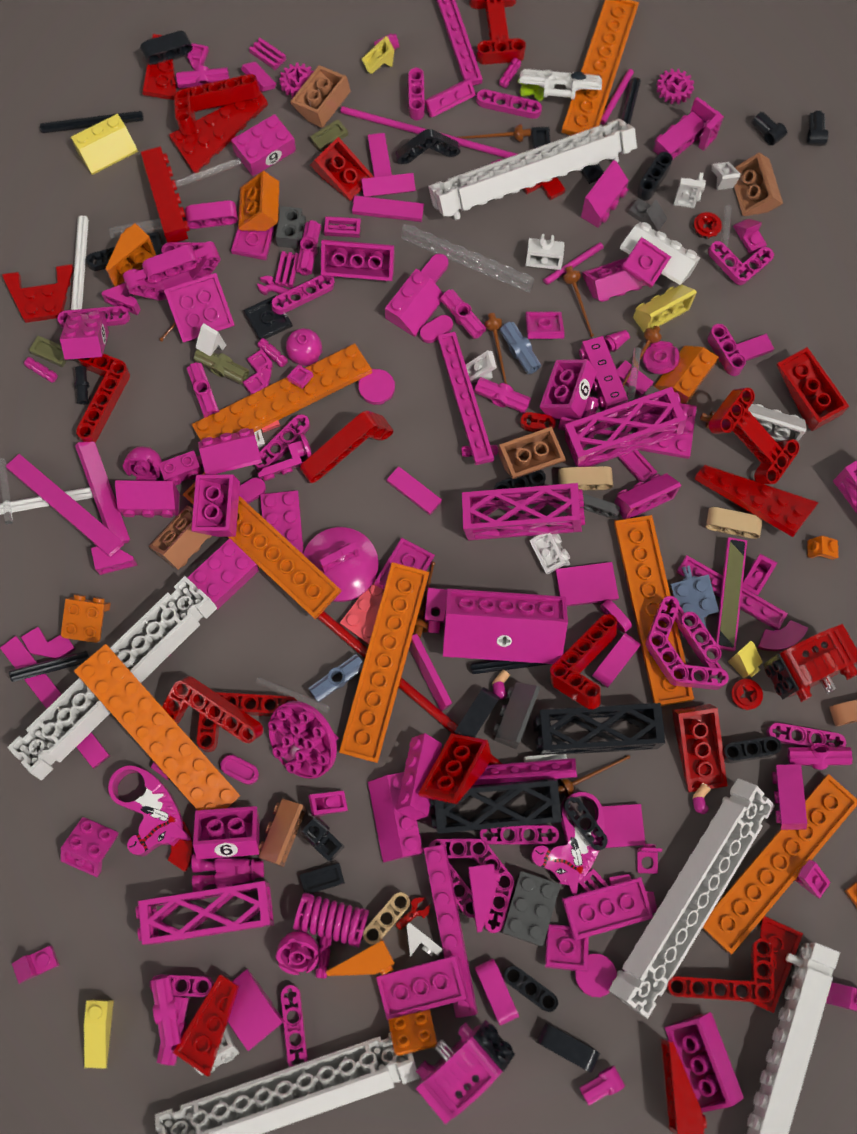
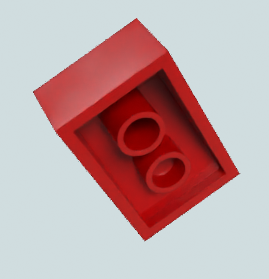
[310,137,374,201]

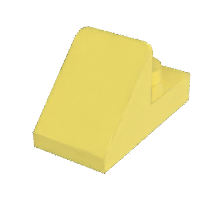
[362,36,395,74]

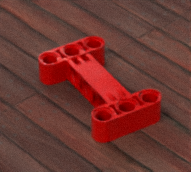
[469,0,526,65]
[709,387,800,484]

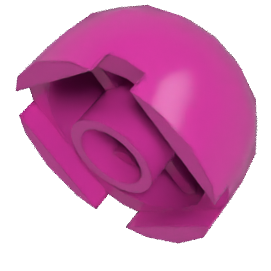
[286,328,323,366]
[123,446,162,481]
[276,931,319,975]

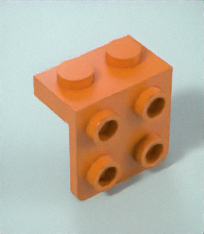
[61,594,111,643]
[388,1009,437,1056]

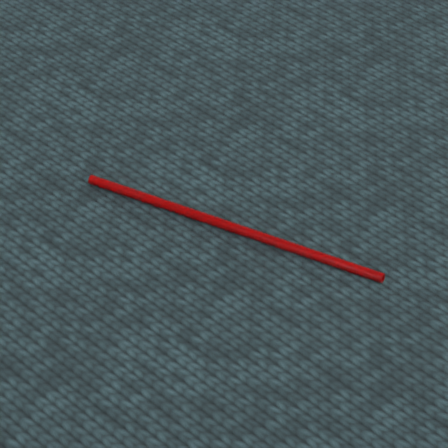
[265,573,503,765]

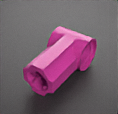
[579,1065,625,1106]

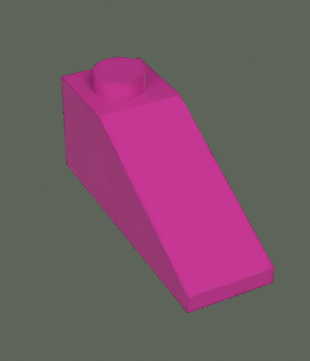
[468,864,500,933]

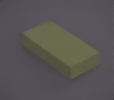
[310,119,348,153]
[29,336,67,367]

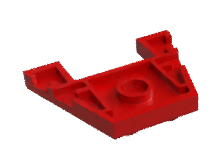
[2,264,74,323]

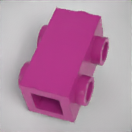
[159,450,203,486]

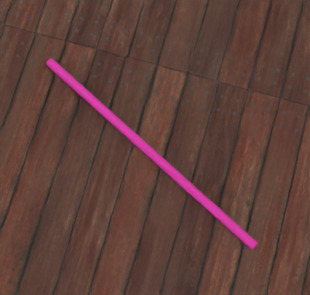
[341,106,517,158]

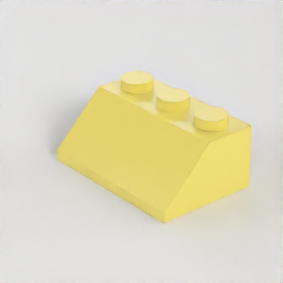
[71,114,138,175]
[633,285,697,332]

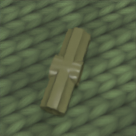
[193,349,249,385]

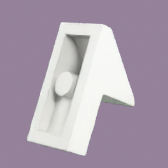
[712,162,740,190]
[196,323,226,356]
[466,350,497,383]
[407,923,442,957]

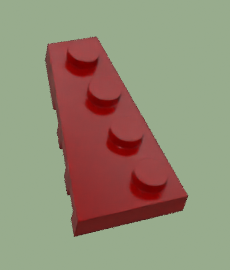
[143,34,176,101]
[752,916,803,1013]
[173,974,239,1077]

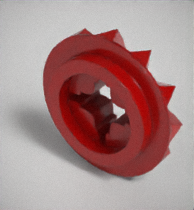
[693,212,722,239]
[731,679,763,710]

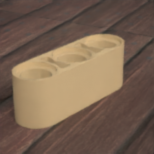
[558,466,613,490]
[706,507,763,539]
[363,893,410,945]

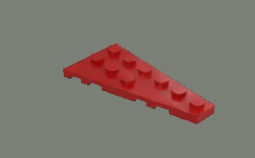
[169,92,268,176]
[694,465,819,537]

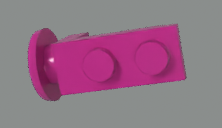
[258,434,312,481]

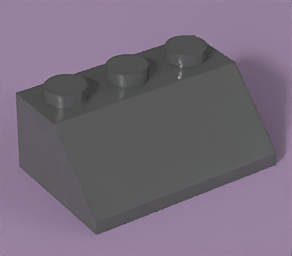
[493,682,540,749]

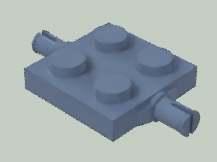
[670,566,719,629]

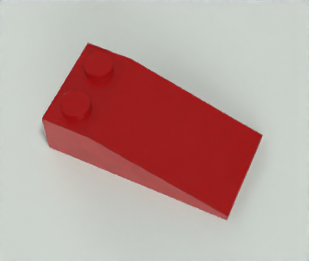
[776,347,849,431]
[672,704,728,792]
[418,733,492,804]
[661,1039,707,1134]

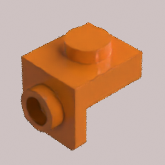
[807,536,839,560]

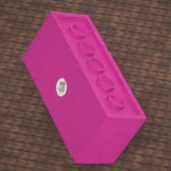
[443,589,568,664]

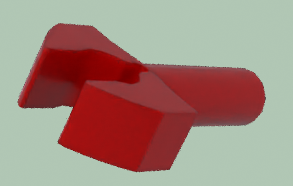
[396,898,430,930]

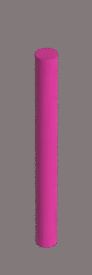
[600,69,634,125]
[544,242,604,285]

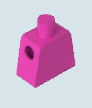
[425,588,447,634]

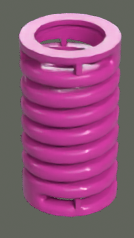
[293,892,369,948]

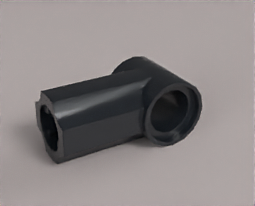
[807,110,828,146]
[751,112,787,146]

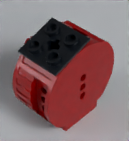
[763,623,857,702]

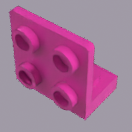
[690,97,724,151]
[61,817,118,877]

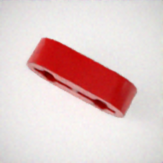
[520,412,556,432]

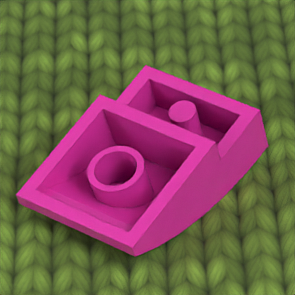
[228,969,284,1051]

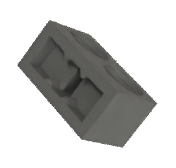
[276,206,306,249]

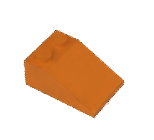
[105,223,156,287]
[326,940,395,976]

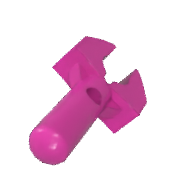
[257,276,289,296]

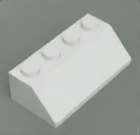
[619,222,700,285]
[748,404,806,441]

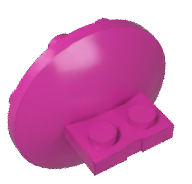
[303,527,379,602]
[268,701,339,779]

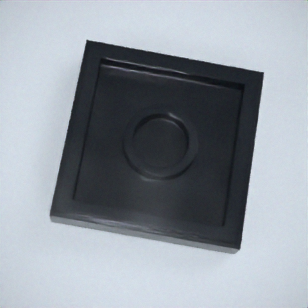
[244,295,293,340]

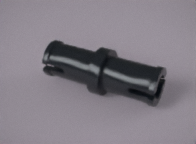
[74,366,90,405]

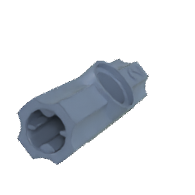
[500,322,541,374]
[308,654,364,703]

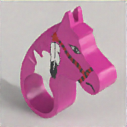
[108,766,191,857]
[530,792,605,895]

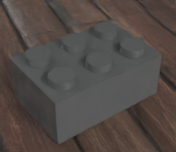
[501,871,561,946]

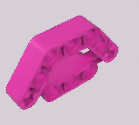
[123,241,221,301]
[645,596,729,690]
[429,839,514,933]

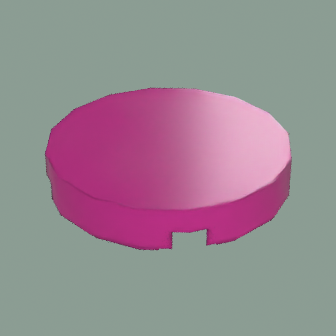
[643,341,680,374]
[359,369,395,405]
[575,954,617,997]

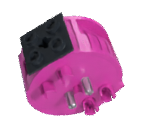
[416,1020,515,1125]

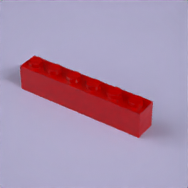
[141,146,190,243]

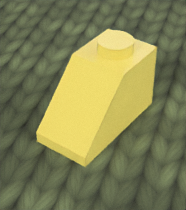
[728,641,763,679]

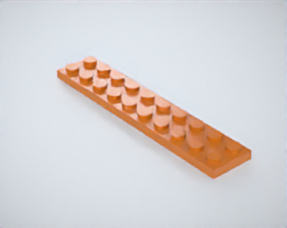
[561,0,639,135]
[192,343,373,441]
[183,472,342,620]
[614,515,694,706]
[339,562,430,763]
[74,644,240,811]
[702,774,857,955]

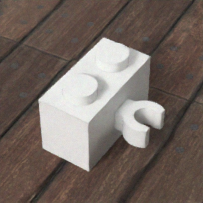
[526,234,564,270]

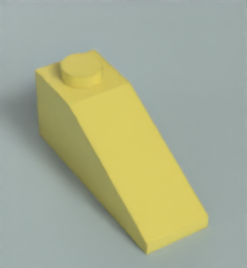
[84,1000,114,1068]

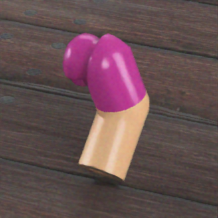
[492,670,510,700]
[692,783,711,814]

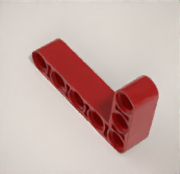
[174,74,261,135]
[76,353,130,443]
[300,411,394,483]
[550,614,617,709]
[162,676,263,743]
[197,692,297,752]
[667,938,774,1003]

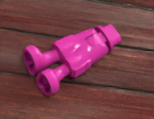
[192,854,264,892]

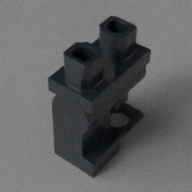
[301,816,345,862]

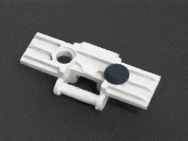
[519,69,602,100]

